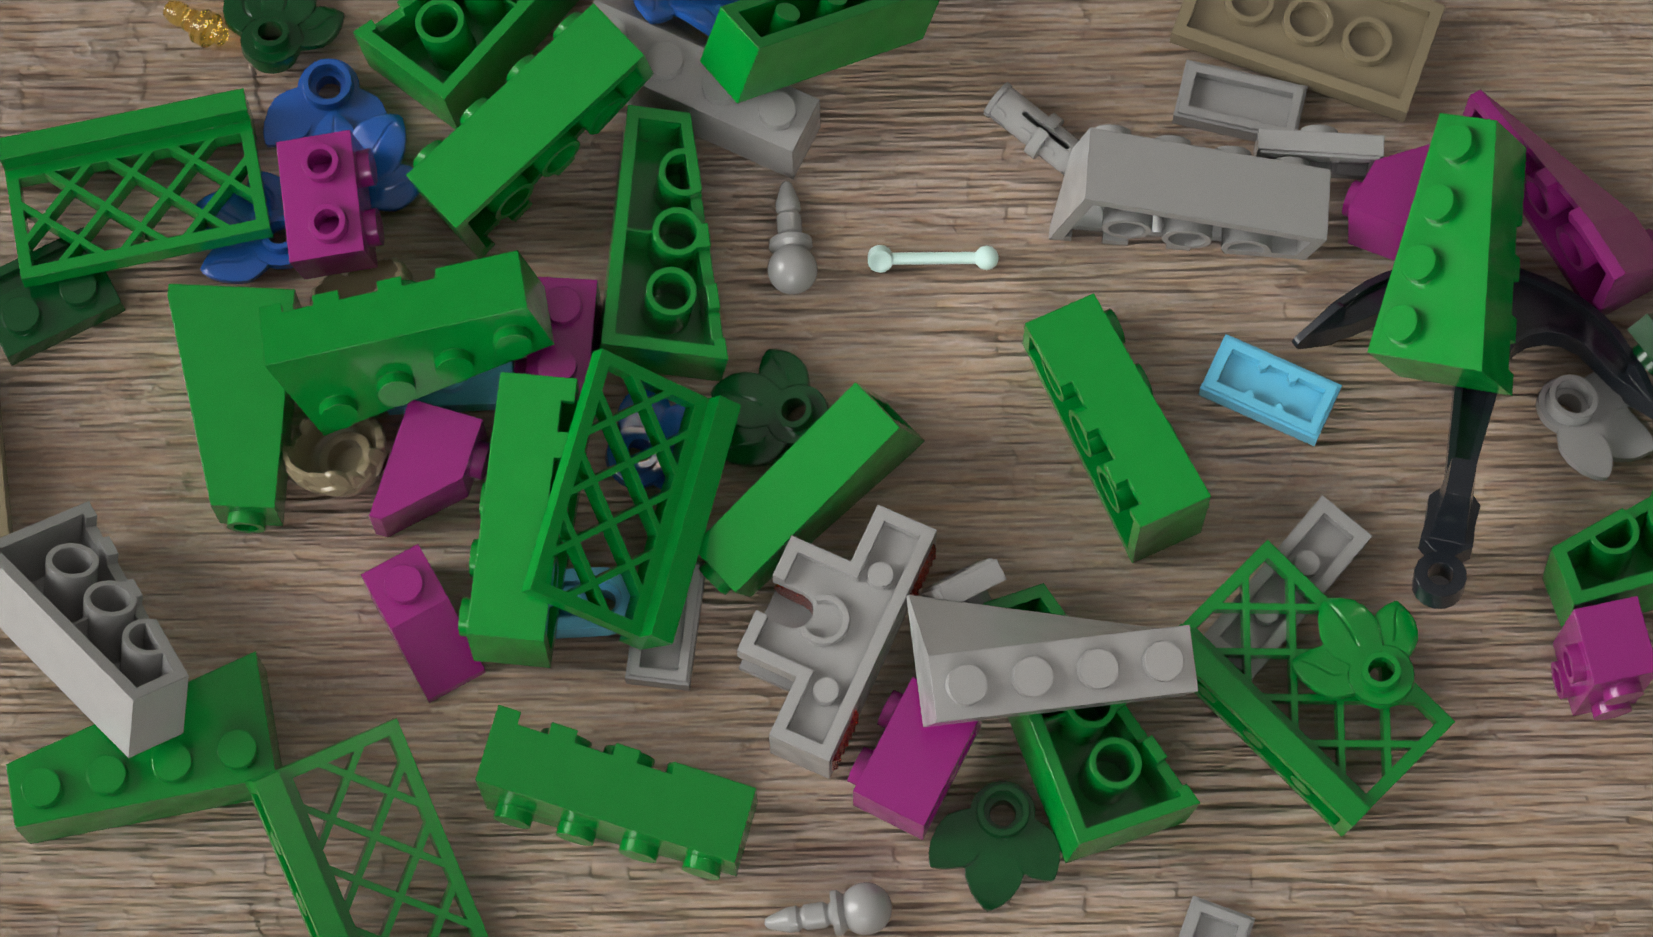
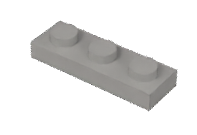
[1204,495,1372,680]

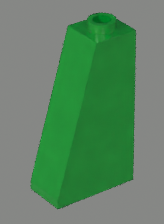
[167,284,302,533]
[699,382,925,597]

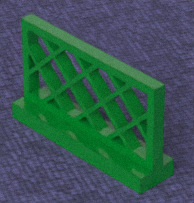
[0,88,273,288]
[521,348,741,650]
[1179,539,1455,837]
[245,718,489,937]

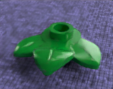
[1292,598,1418,709]

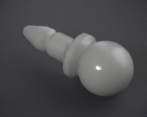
[767,181,818,295]
[764,882,892,936]

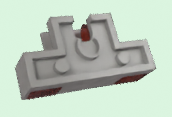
[737,505,937,779]

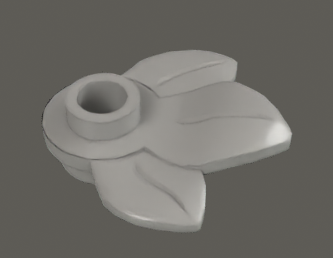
[1536,372,1653,481]

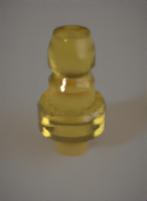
[163,0,229,48]

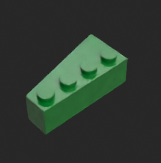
[353,0,579,129]
[1367,113,1526,396]
[6,651,282,844]

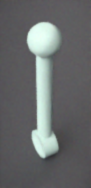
[868,245,999,273]

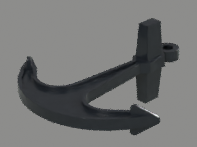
[1292,268,1653,609]

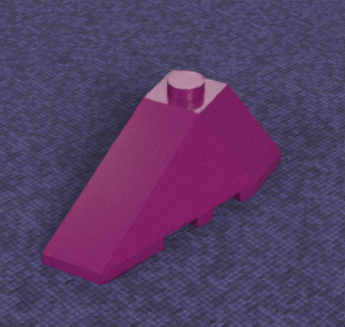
[1462,89,1653,316]

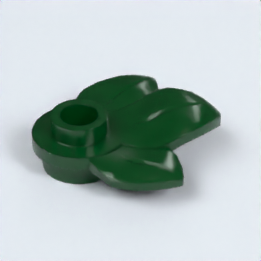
[223,0,345,74]
[711,349,829,467]
[928,781,1060,912]

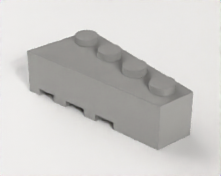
[0,501,189,758]

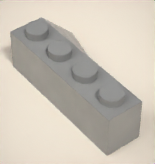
[593,0,820,179]
[1049,124,1331,260]
[906,595,1198,727]

